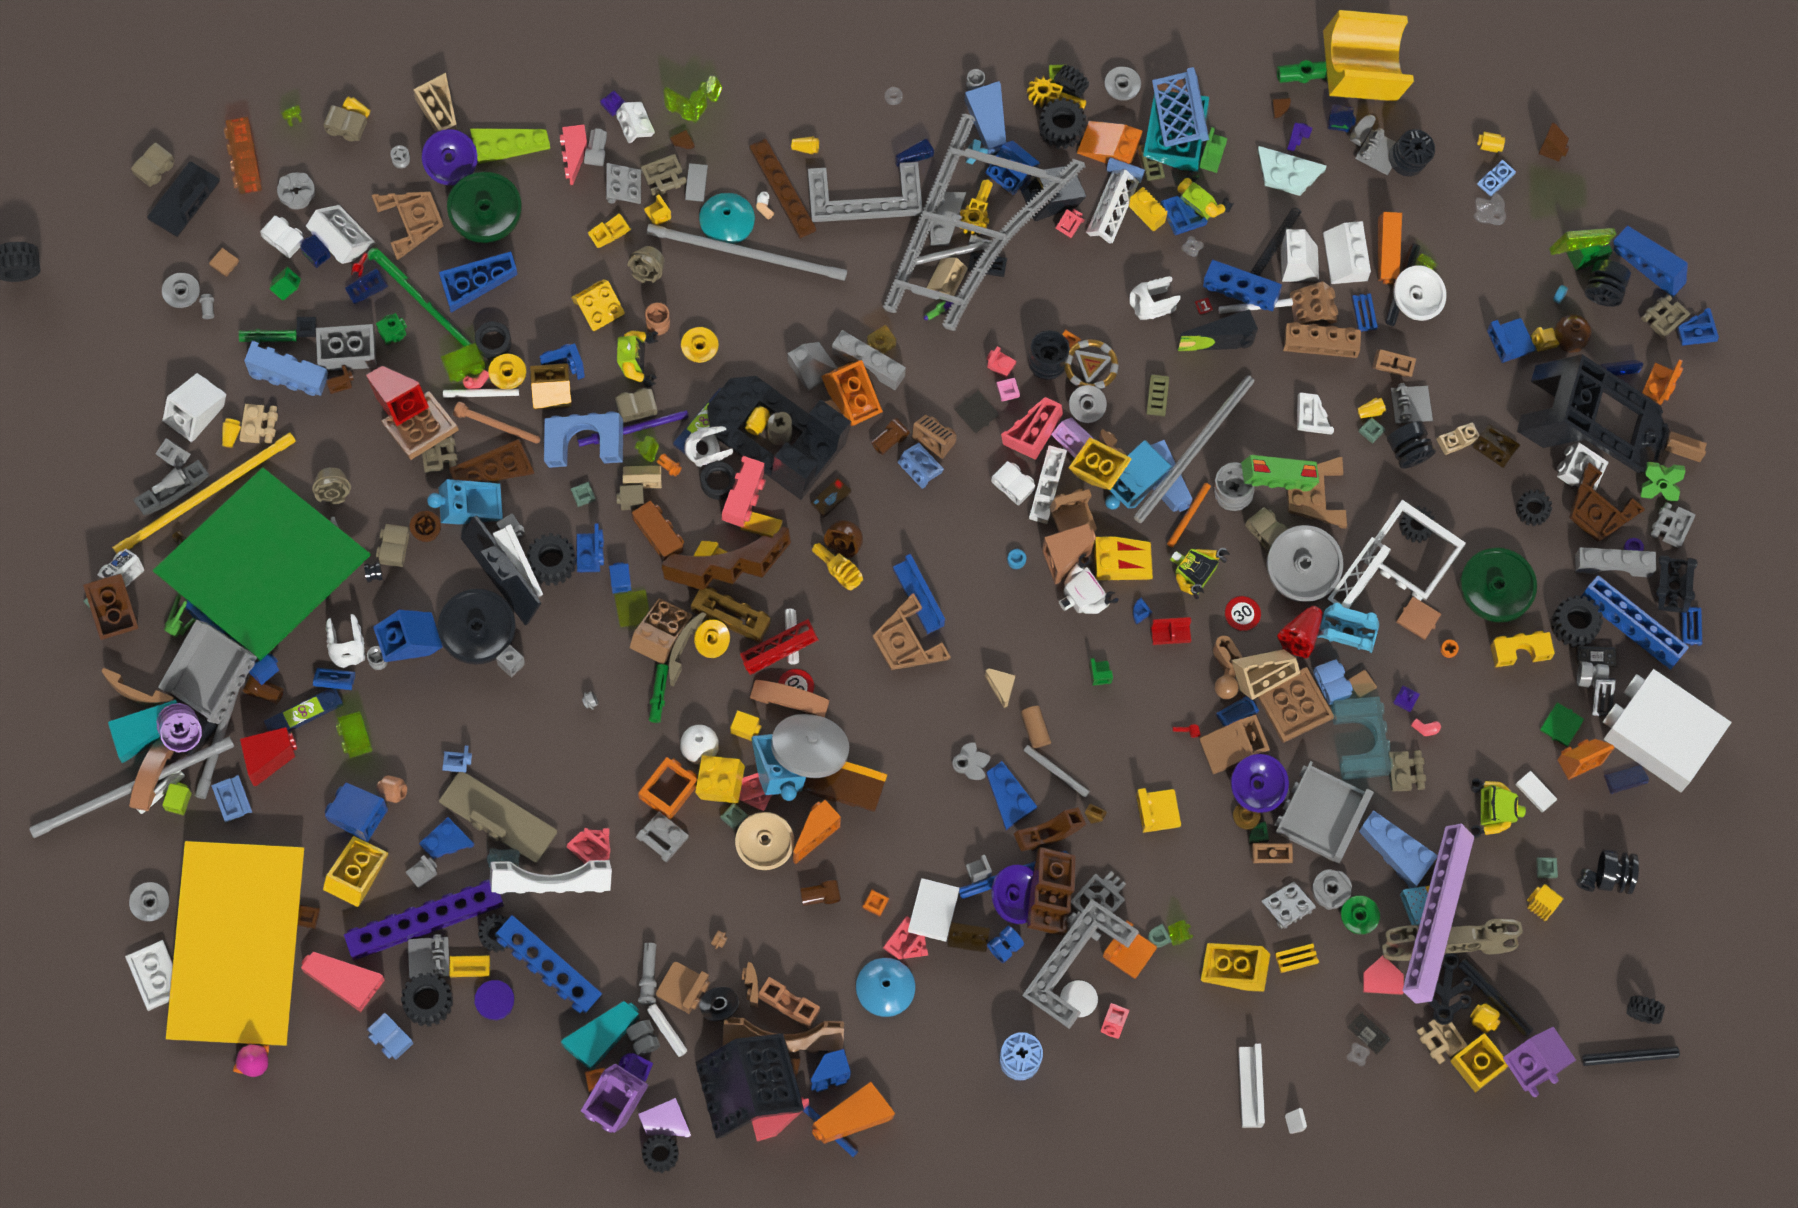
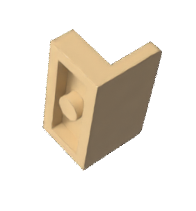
[927,257,968,296]
[623,466,662,489]

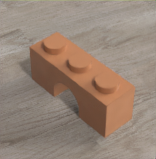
[759,977,820,1029]

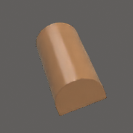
[1021,706,1051,749]
[1252,843,1293,863]

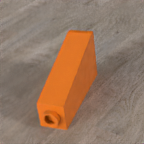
[1378,212,1402,284]
[812,1082,895,1144]

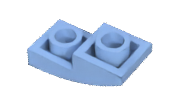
[1477,160,1516,197]

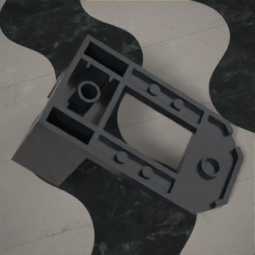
[1517,354,1669,473]
[707,376,851,500]

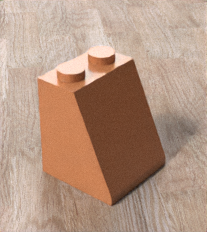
[1042,524,1096,584]

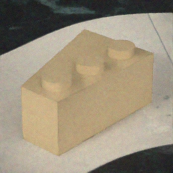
[413,73,457,132]
[1232,649,1300,700]

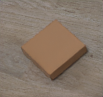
[209,248,239,277]
[1347,670,1377,699]

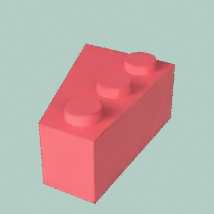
[1001,397,1063,460]
[722,456,766,527]

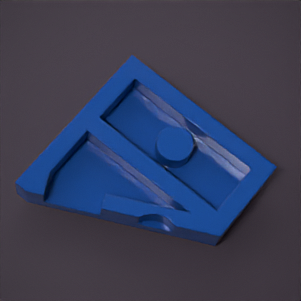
[1160,196,1208,235]
[1677,308,1719,346]
[419,817,474,859]

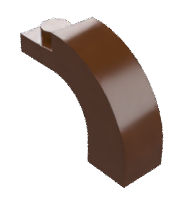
[1014,807,1086,851]

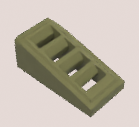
[1138,144,1165,181]
[1146,375,1169,417]

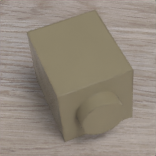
[616,485,644,510]

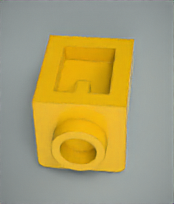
[1531,327,1559,352]

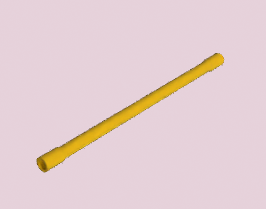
[112,432,296,554]

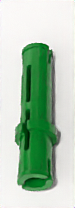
[239,329,297,344]
[648,664,669,723]

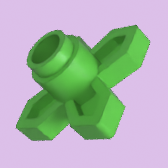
[1640,462,1685,501]

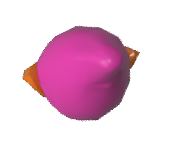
[233,1044,269,1077]

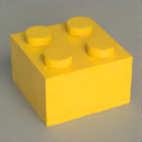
[695,755,745,803]
[1450,1033,1508,1093]

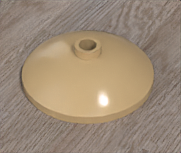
[735,812,794,870]

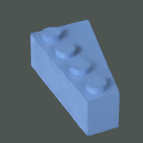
[244,341,329,396]
[1359,810,1438,889]

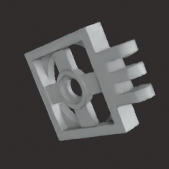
[1071,871,1126,929]

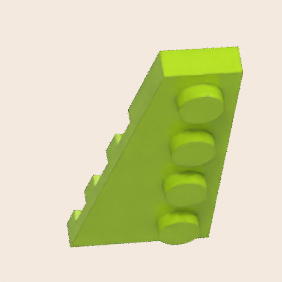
[470,129,550,164]

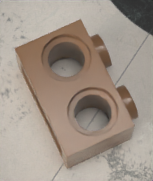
[1372,349,1416,377]

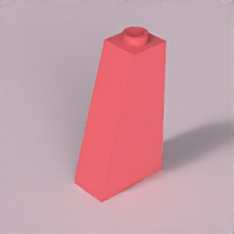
[301,952,385,1012]

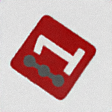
[1195,298,1213,314]

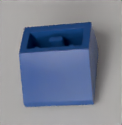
[985,141,1040,195]
[810,1049,851,1092]

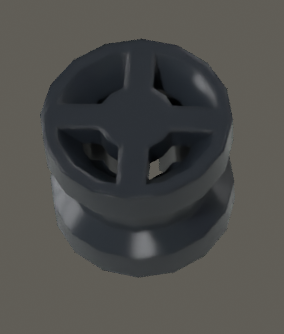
[364,561,383,583]
[1576,869,1600,892]

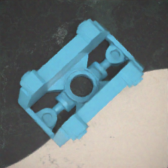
[1317,603,1379,653]

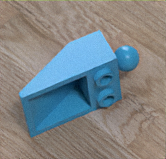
[1105,440,1172,510]
[427,479,503,524]
[752,734,806,801]

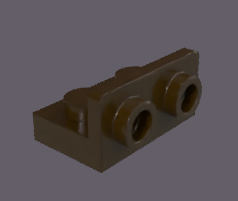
[1473,424,1520,468]
[947,922,990,953]

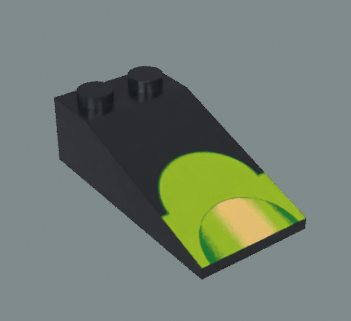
[1176,309,1258,351]

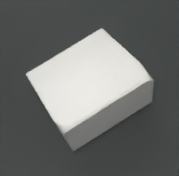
[1285,1108,1307,1134]

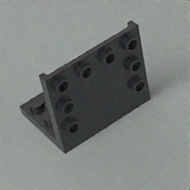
[695,1033,804,1139]

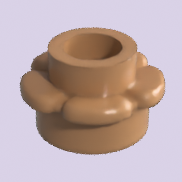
[711,930,728,949]

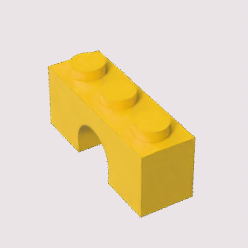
[1490,631,1555,667]

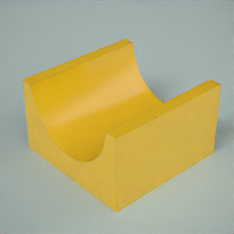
[1323,10,1414,101]

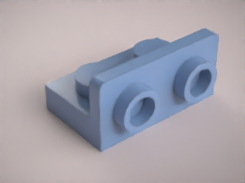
[898,443,944,489]

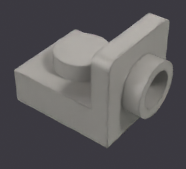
[496,514,525,541]
[406,855,437,889]

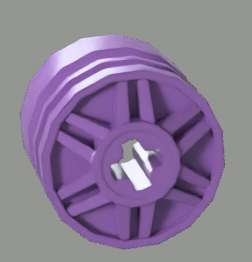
[156,703,202,752]

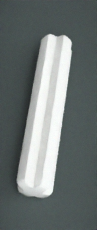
[785,609,799,664]
[137,770,185,814]
[647,1004,687,1057]

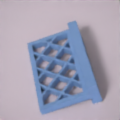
[1152,67,1209,147]

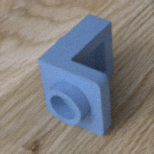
[443,745,472,772]

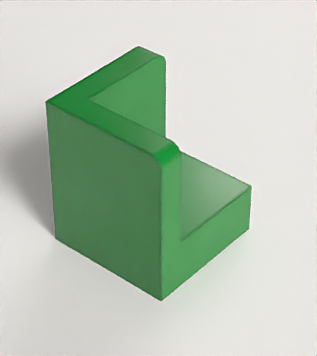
[269,267,301,300]
[1089,658,1113,686]

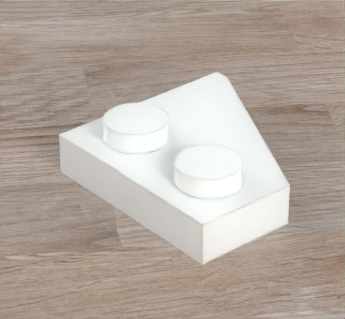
[1297,393,1334,435]

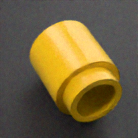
[1477,132,1505,153]
[745,406,771,436]

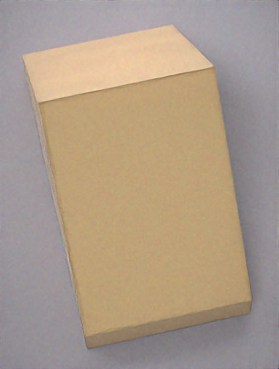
[985,669,1015,708]

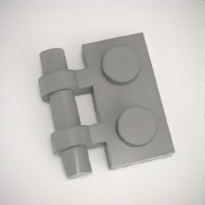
[1651,502,1696,549]

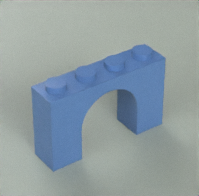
[544,411,623,468]

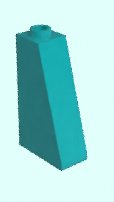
[108,700,182,763]
[561,1001,640,1071]

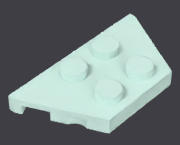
[1257,146,1327,196]

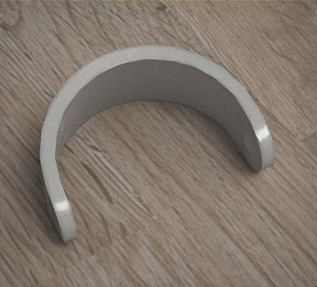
[1349,114,1376,146]

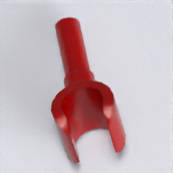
[351,253,367,278]
[1173,724,1200,738]

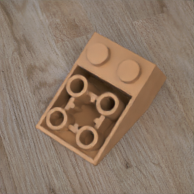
[630,598,693,664]
[1199,715,1270,774]

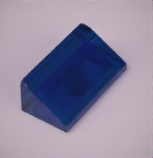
[1601,360,1643,376]
[1604,765,1649,794]

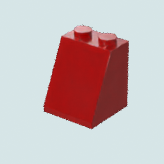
[366,366,429,426]
[240,727,297,786]

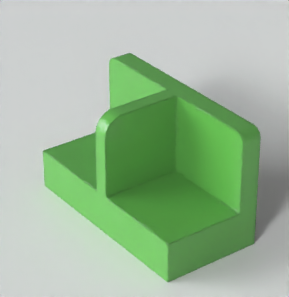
[1199,127,1228,173]

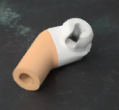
[756,192,774,220]

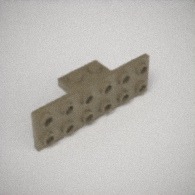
[439,772,558,863]

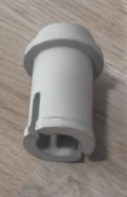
[968,234,992,250]
[199,294,214,319]

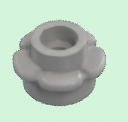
[582,691,599,710]

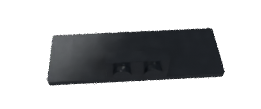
[461,516,541,625]

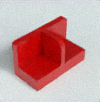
[1151,617,1191,645]

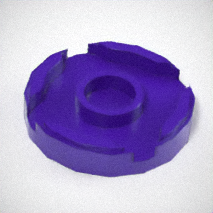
[474,980,515,1020]

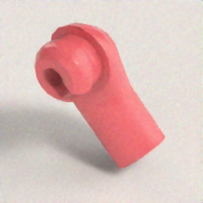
[463,369,489,389]
[1411,718,1441,736]

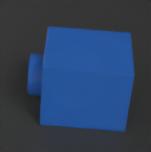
[609,562,632,594]

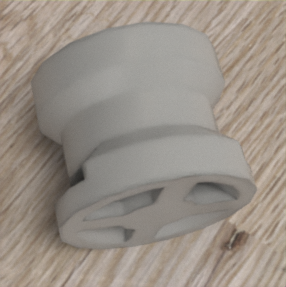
[390,145,410,168]

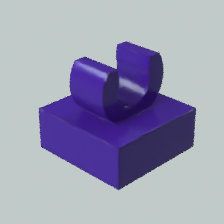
[600,91,626,117]
[1393,685,1420,712]

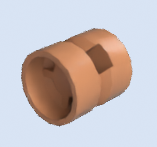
[645,303,670,335]

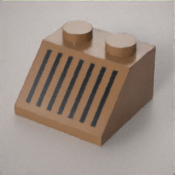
[912,415,957,459]

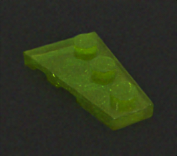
[1549,228,1617,255]

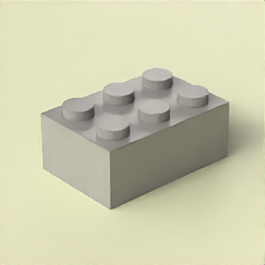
[316,324,377,371]

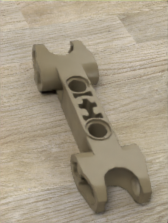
[1382,919,1523,961]

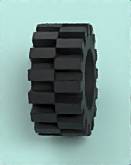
[1054,65,1089,98]
[1516,489,1552,526]
[1400,506,1436,543]
[478,914,515,953]
[1626,995,1665,1024]
[642,1134,679,1173]

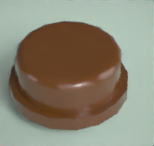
[409,511,441,542]

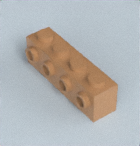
[1283,322,1361,358]

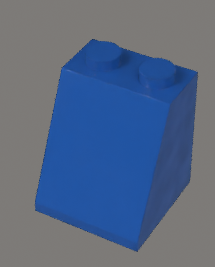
[373,610,443,662]
[325,783,388,843]

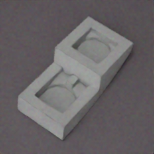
[685,163,708,202]

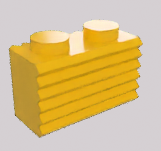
[1129,187,1167,231]
[1527,884,1564,921]

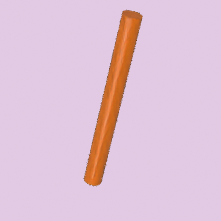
[1167,483,1211,548]

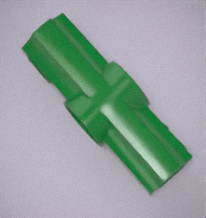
[1277,60,1327,83]

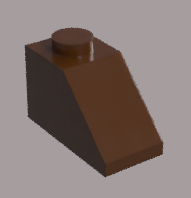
[1539,123,1569,162]

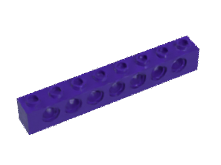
[344,879,504,961]

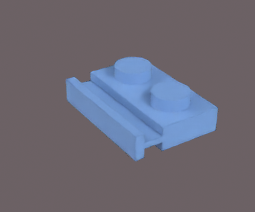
[211,775,252,823]

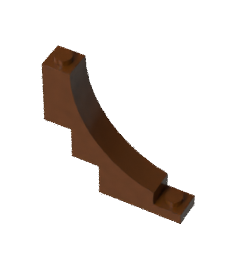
[662,527,791,590]

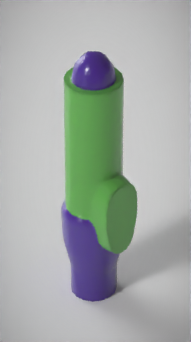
[924,301,953,320]

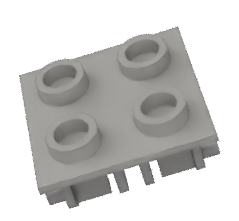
[1355,128,1396,175]
[606,163,641,204]
[1391,383,1433,423]
[1262,882,1316,929]
[408,935,449,979]

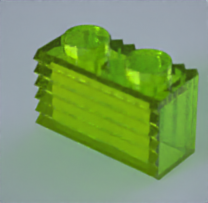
[441,343,485,382]
[336,711,372,758]

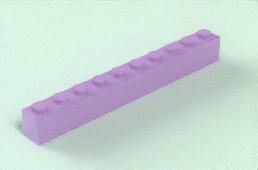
[1402,824,1474,1004]

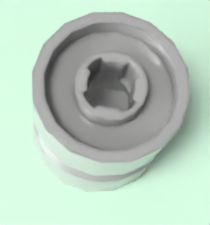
[1577,661,1609,689]

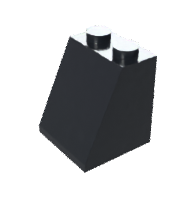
[1020,166,1087,222]

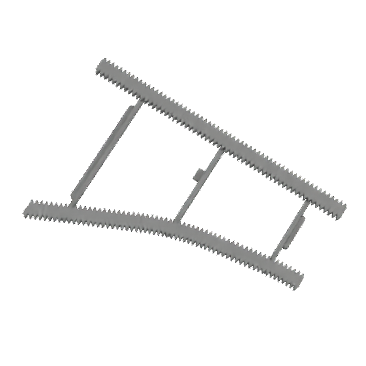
[883,114,1086,331]

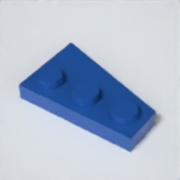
[986,761,1037,830]

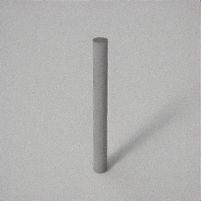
[915,242,984,265]
[1024,745,1090,797]

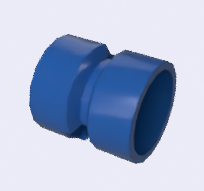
[987,926,1024,963]

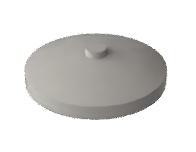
[1267,525,1343,602]
[771,714,849,778]

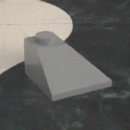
[788,342,837,391]

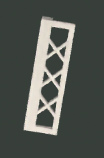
[1086,169,1139,243]
[492,524,543,598]
[1328,537,1391,609]
[1238,1044,1265,1128]

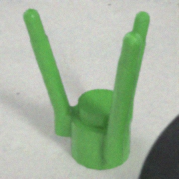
[164,593,196,637]

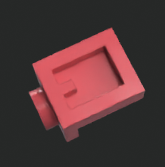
[1056,208,1085,238]
[986,346,1016,379]
[1101,1003,1129,1039]

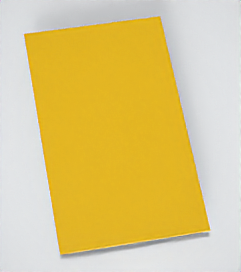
[166,841,304,1046]

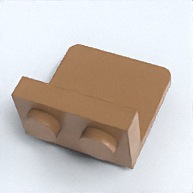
[1290,281,1338,325]
[1049,489,1097,533]
[656,962,710,1014]

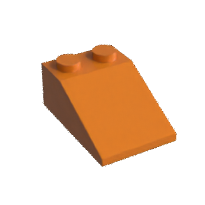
[1077,121,1143,164]
[821,360,883,426]
[1558,739,1615,780]
[793,800,841,864]

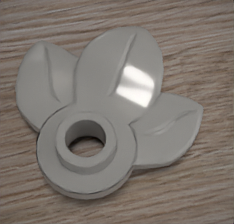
[952,743,991,780]

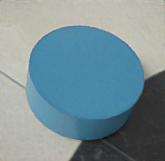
[1553,285,1568,304]
[1007,549,1026,569]

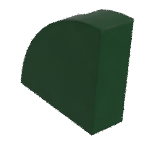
[1249,821,1269,844]

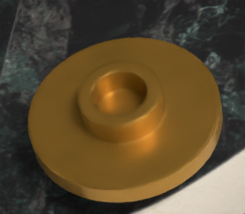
[1233,804,1260,830]

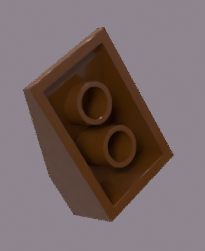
[83,573,139,640]

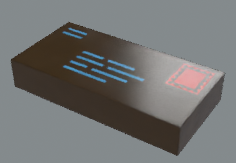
[811,478,851,517]

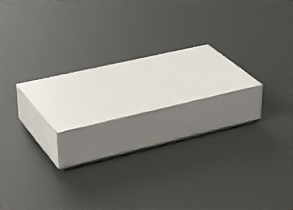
[1516,771,1557,813]

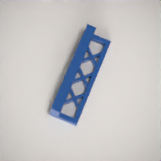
[893,554,945,634]

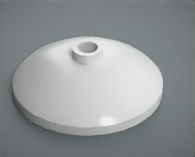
[1394,266,1446,321]

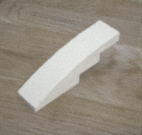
[1029,446,1067,524]

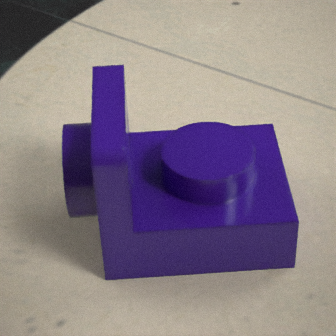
[1287,123,1312,151]
[619,1053,653,1082]

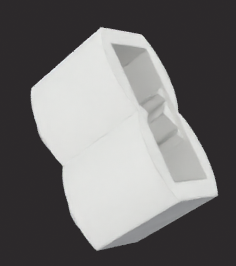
[260,216,305,258]
[991,461,1035,505]

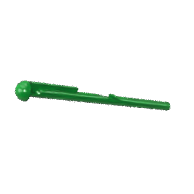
[367,248,474,351]

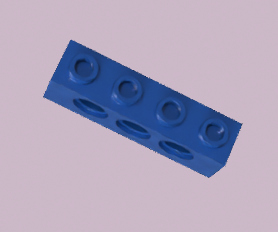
[1203,260,1282,312]

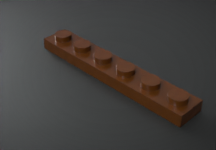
[749,138,816,239]

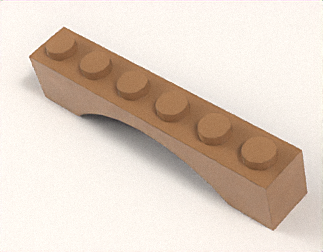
[723,1017,844,1053]

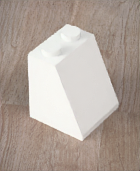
[1281,229,1319,282]
[163,373,226,442]

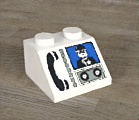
[97,549,145,587]

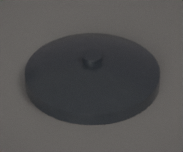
[438,589,516,665]

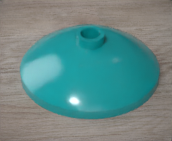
[699,193,755,244]

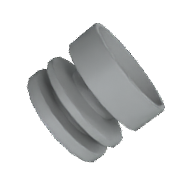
[1214,462,1255,511]

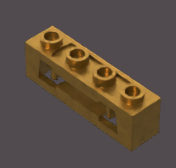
[691,586,770,643]

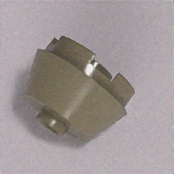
[627,246,665,283]
[312,468,351,505]

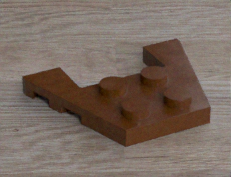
[1569,462,1645,542]

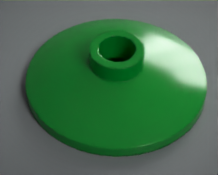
[1341,895,1380,935]

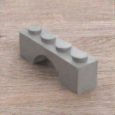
[832,330,906,390]
[1575,547,1656,577]

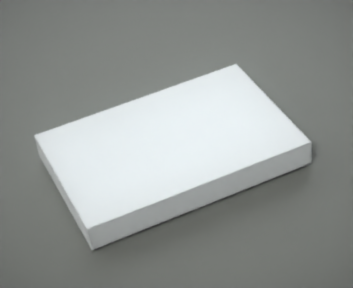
[908,878,959,942]
[125,940,173,1011]

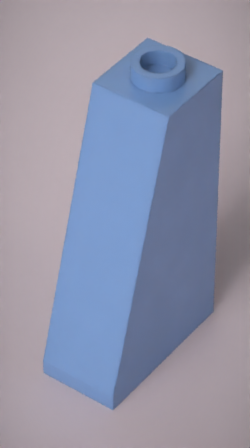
[964,81,1006,156]
[1151,440,1192,512]

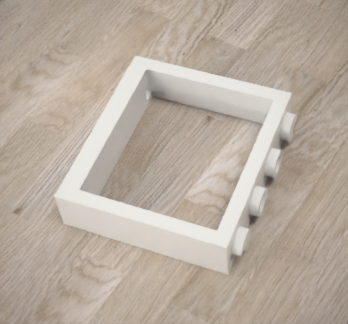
[1363,500,1466,601]

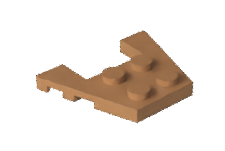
[372,192,443,260]
[1287,457,1347,529]
[872,593,951,670]

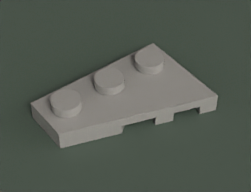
[929,192,966,246]

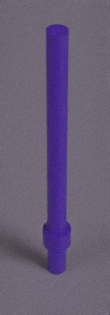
[577,410,689,447]

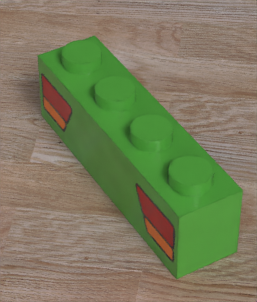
[1241,455,1319,491]

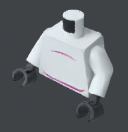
[1059,554,1119,614]

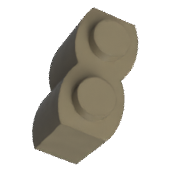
[323,106,367,142]
[131,143,175,187]
[615,388,657,423]
[1245,507,1288,551]
[376,524,410,567]

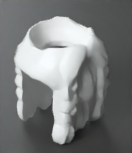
[1130,276,1180,320]
[684,426,733,467]
[326,614,366,668]

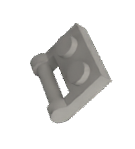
[636,812,689,862]

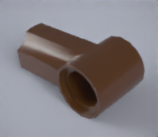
[871,418,910,455]
[242,675,284,705]
[800,880,841,906]

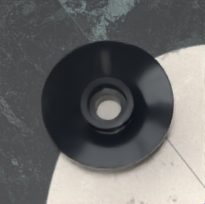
[700,987,739,1021]

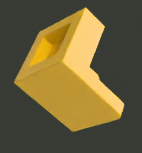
[644,195,671,226]

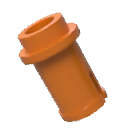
[657,454,682,476]

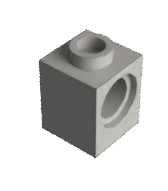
[155,438,191,469]
[496,645,525,678]

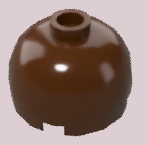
[1554,314,1592,353]
[824,520,863,558]

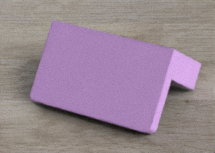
[1051,418,1092,458]

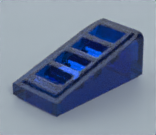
[895,139,934,167]
[345,268,388,304]

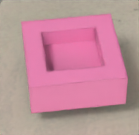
[996,378,1020,402]

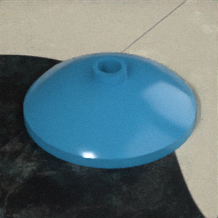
[856,958,915,1017]

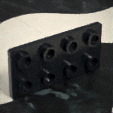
[147,161,220,237]

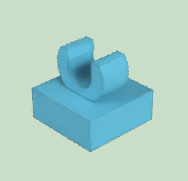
[966,139,988,165]

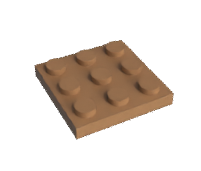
[382,391,459,460]
[1257,667,1335,743]

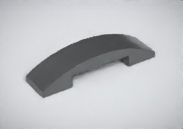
[133,460,209,515]

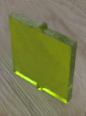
[614,590,649,627]

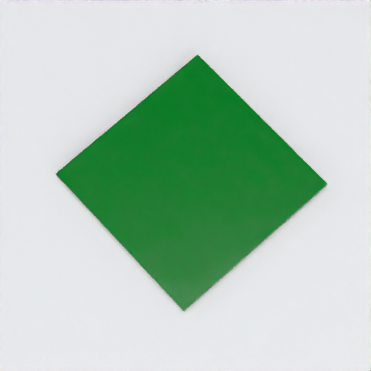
[152,468,371,661]

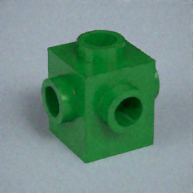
[376,313,407,346]

